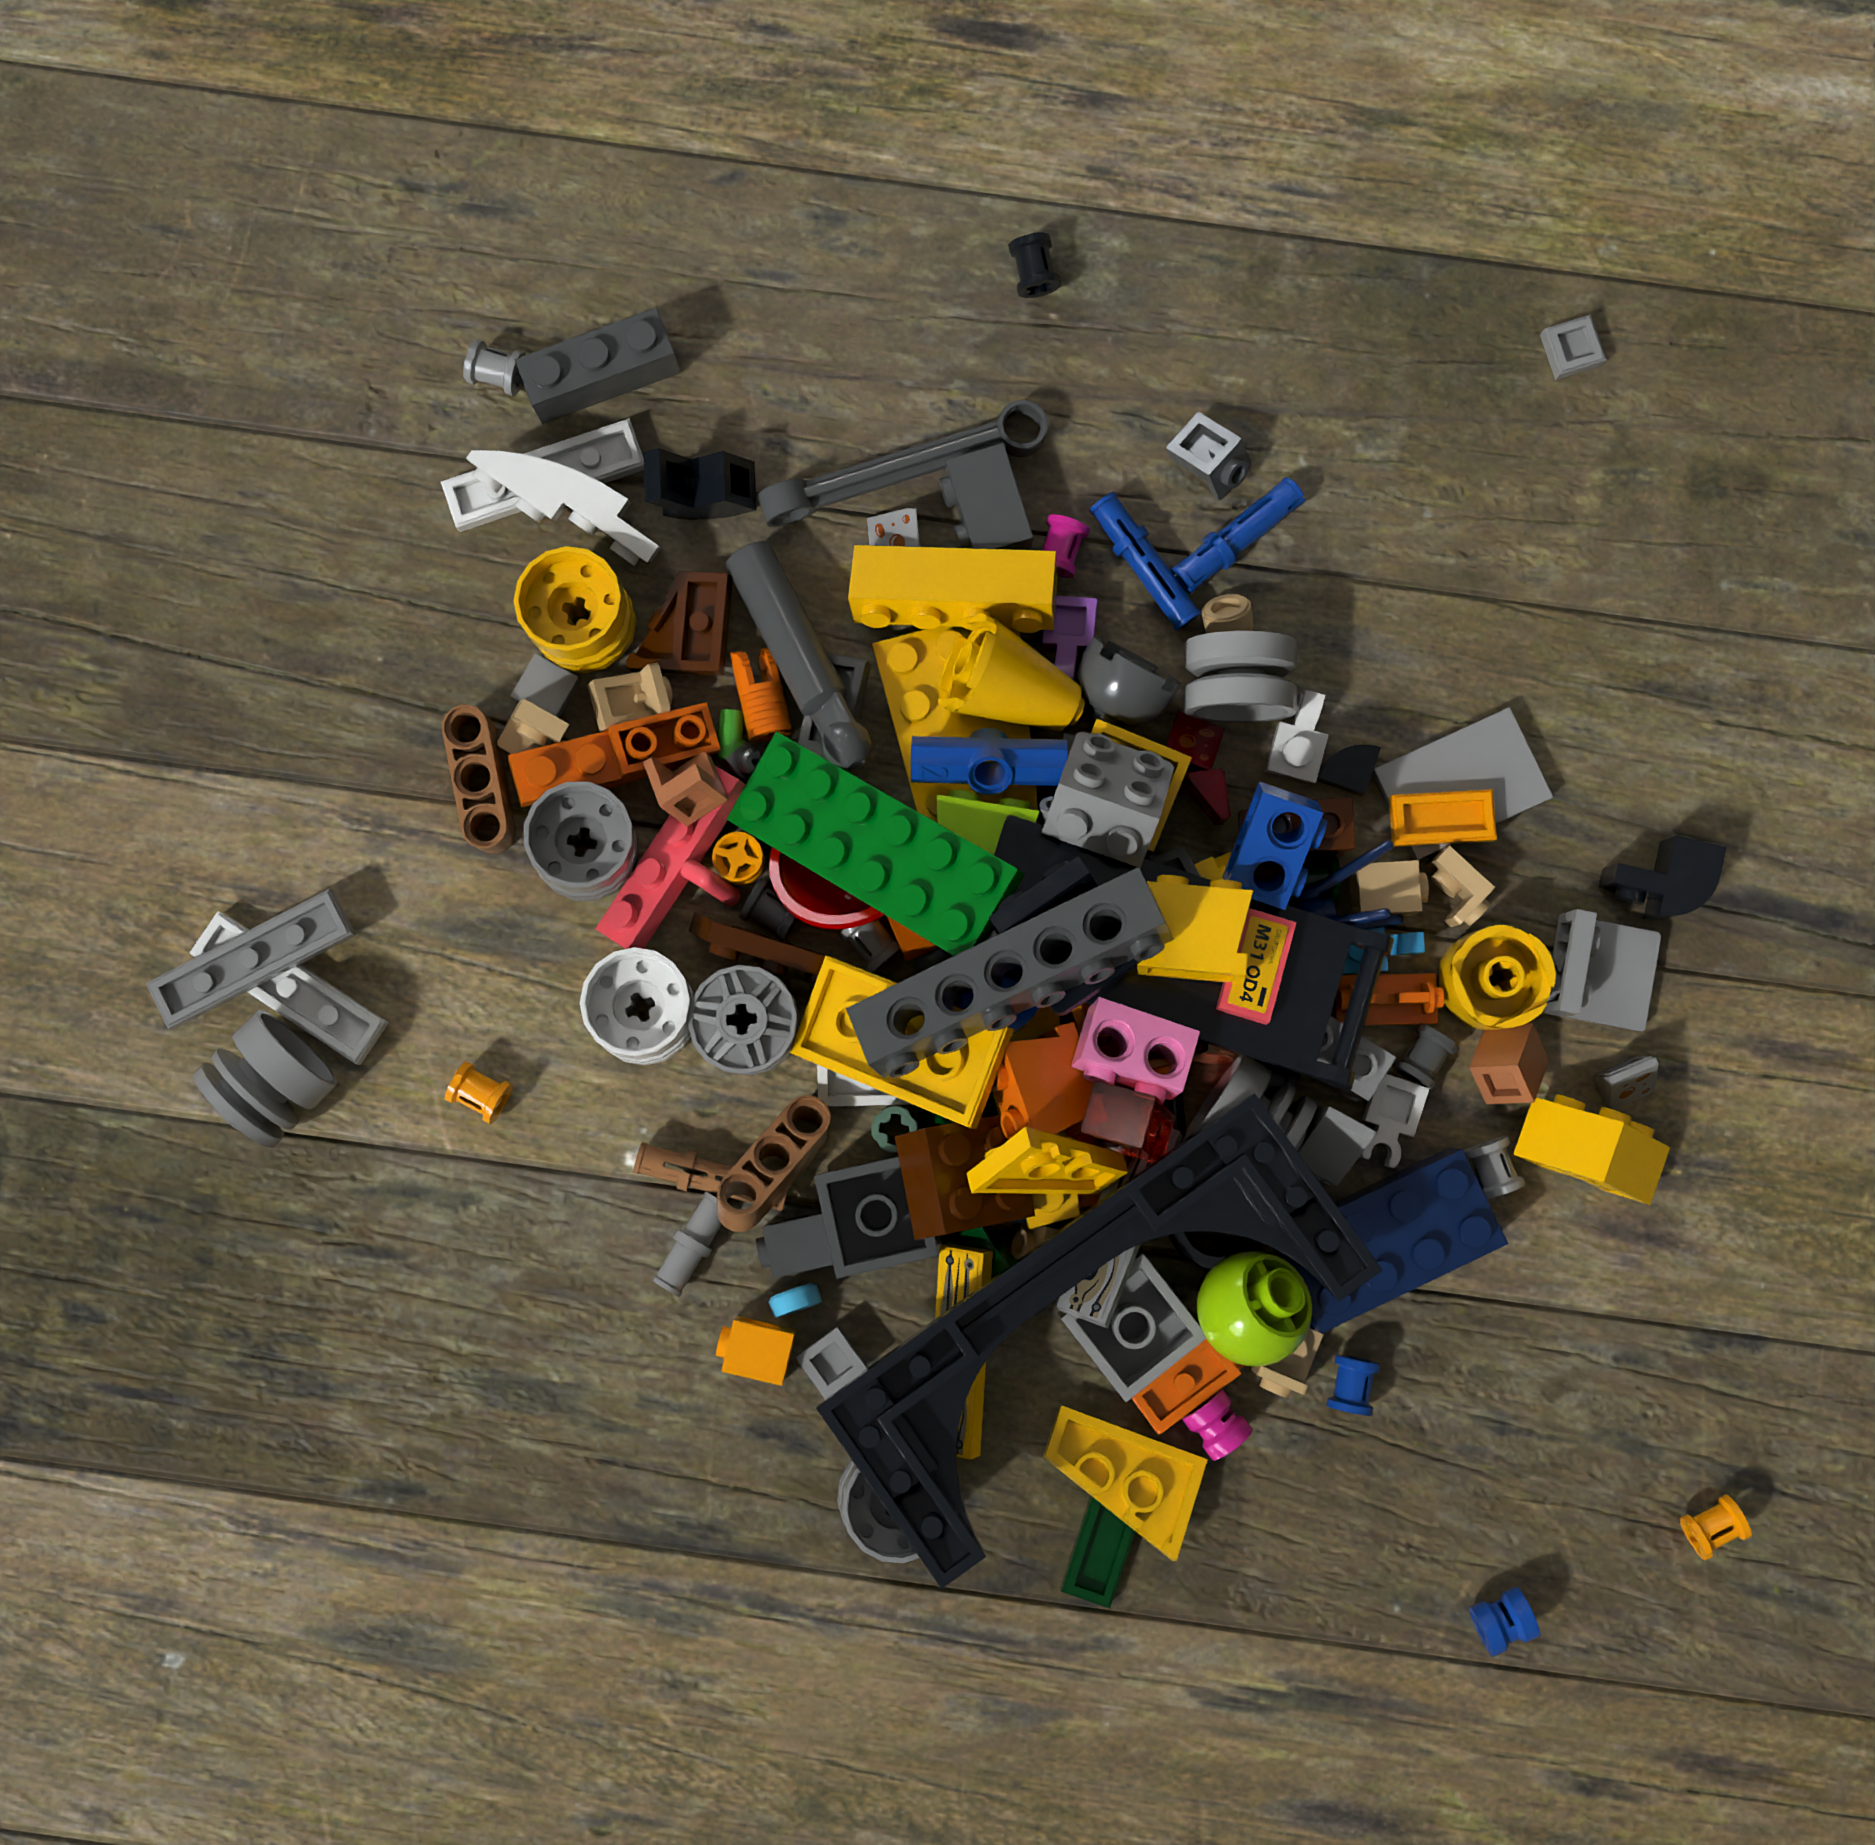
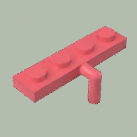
[595,766,746,949]

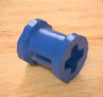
[1326,1354,1380,1416]

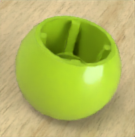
[1197,1251,1312,1367]

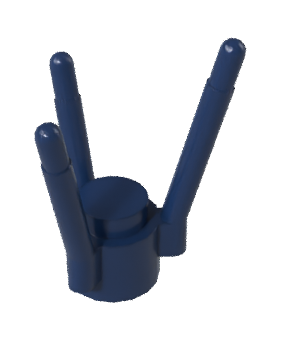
[1290,840,1403,930]

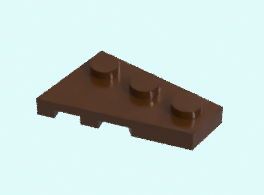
[688,912,857,985]

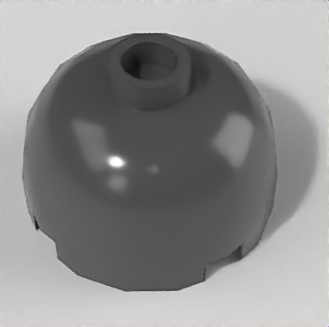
[1077,635,1181,726]

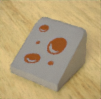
[867,508,920,547]
[1593,1056,1659,1110]

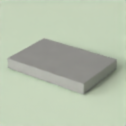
[1372,707,1553,860]

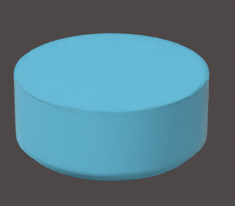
[768,1283,823,1319]

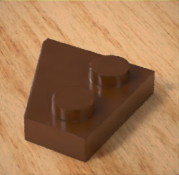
[626,571,733,676]

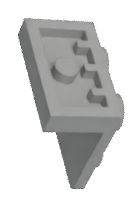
[1543,909,1661,1032]

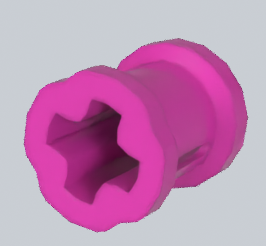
[1042,514,1090,578]

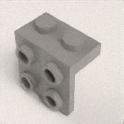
[1041,732,1174,868]

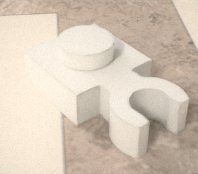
[1360,1074,1429,1168]

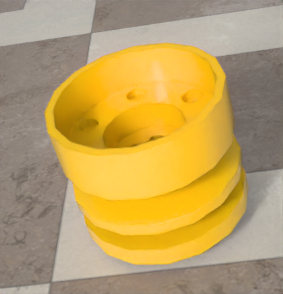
[513,546,637,674]

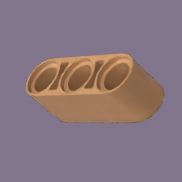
[442,705,516,854]
[717,1095,831,1232]

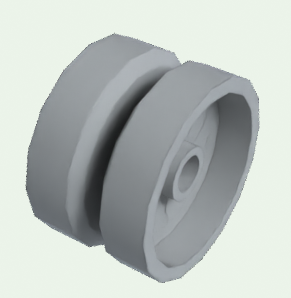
[1184,631,1298,723]

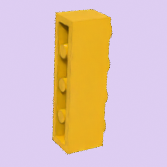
[848,545,1058,633]

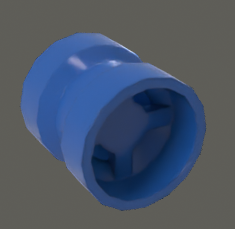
[1469,1586,1541,1657]

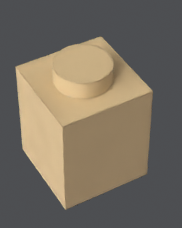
[1348,860,1429,916]

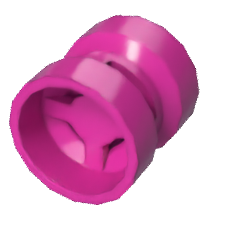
[1182,1389,1253,1461]

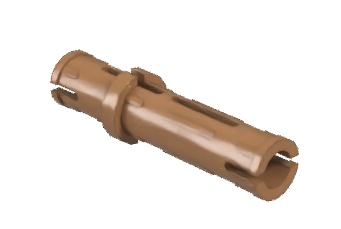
[633,1142,788,1212]

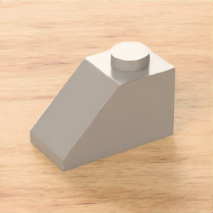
[1297,1106,1376,1186]

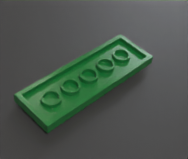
[726,731,1025,956]

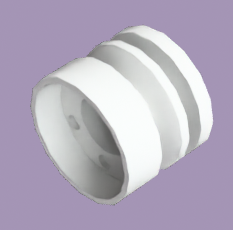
[580,947,694,1066]

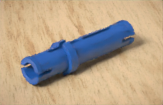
[1171,477,1305,594]
[1089,491,1202,632]

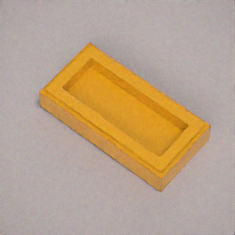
[1388,789,1497,847]

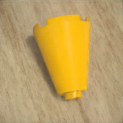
[938,612,1085,731]

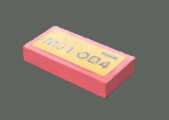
[1216,908,1297,1025]

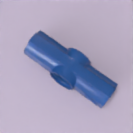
[911,727,1068,795]

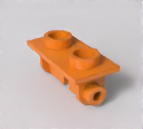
[1335,973,1444,1026]

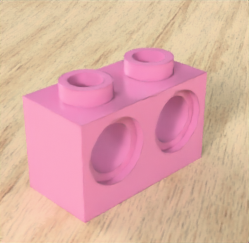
[1071,997,1200,1103]

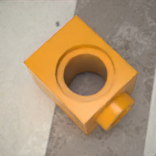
[716,1316,797,1386]

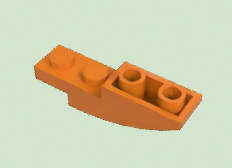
[508,702,721,807]

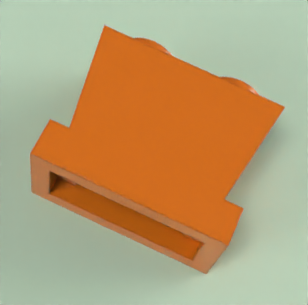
[991,1022,1109,1140]

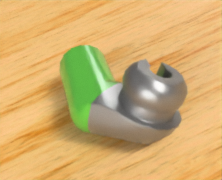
[716,709,763,779]

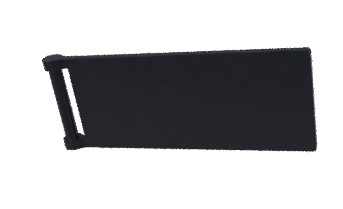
[987,815,1394,1090]

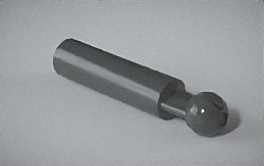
[726,541,872,770]

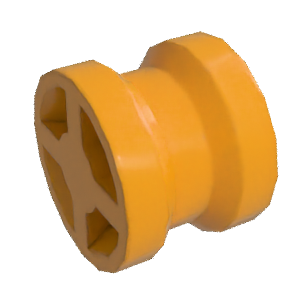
[712,831,766,886]

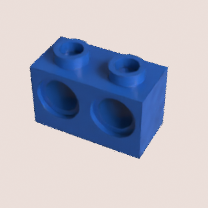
[1222,781,1327,910]

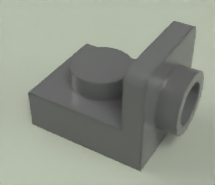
[1166,411,1252,500]

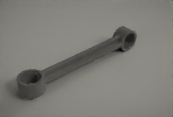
[758,400,1048,527]

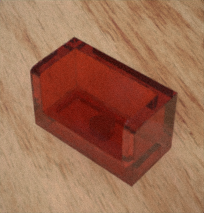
[1081,1081,1176,1163]

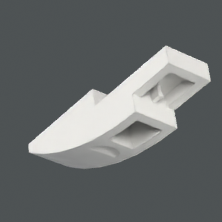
[466,450,661,566]

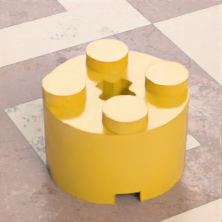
[1438,925,1556,1030]

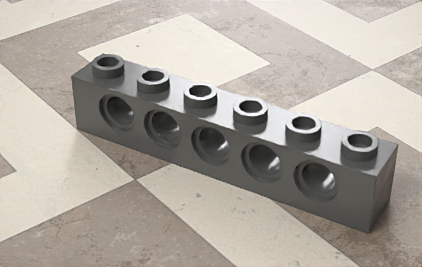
[846,867,1174,1078]

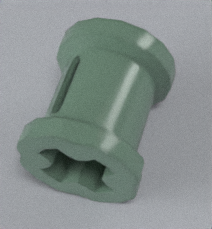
[871,1106,917,1152]

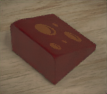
[1165,711,1225,772]
[1182,768,1231,826]

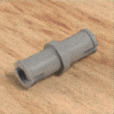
[652,1191,722,1297]

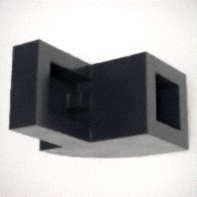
[643,448,757,520]
[1599,835,1727,920]

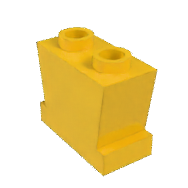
[1137,875,1253,984]

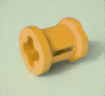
[444,1061,513,1125]
[1680,1494,1752,1561]

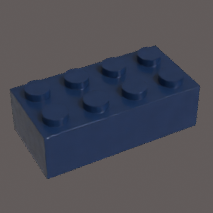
[1273,1148,1508,1334]

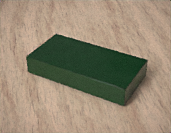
[1060,1495,1135,1608]

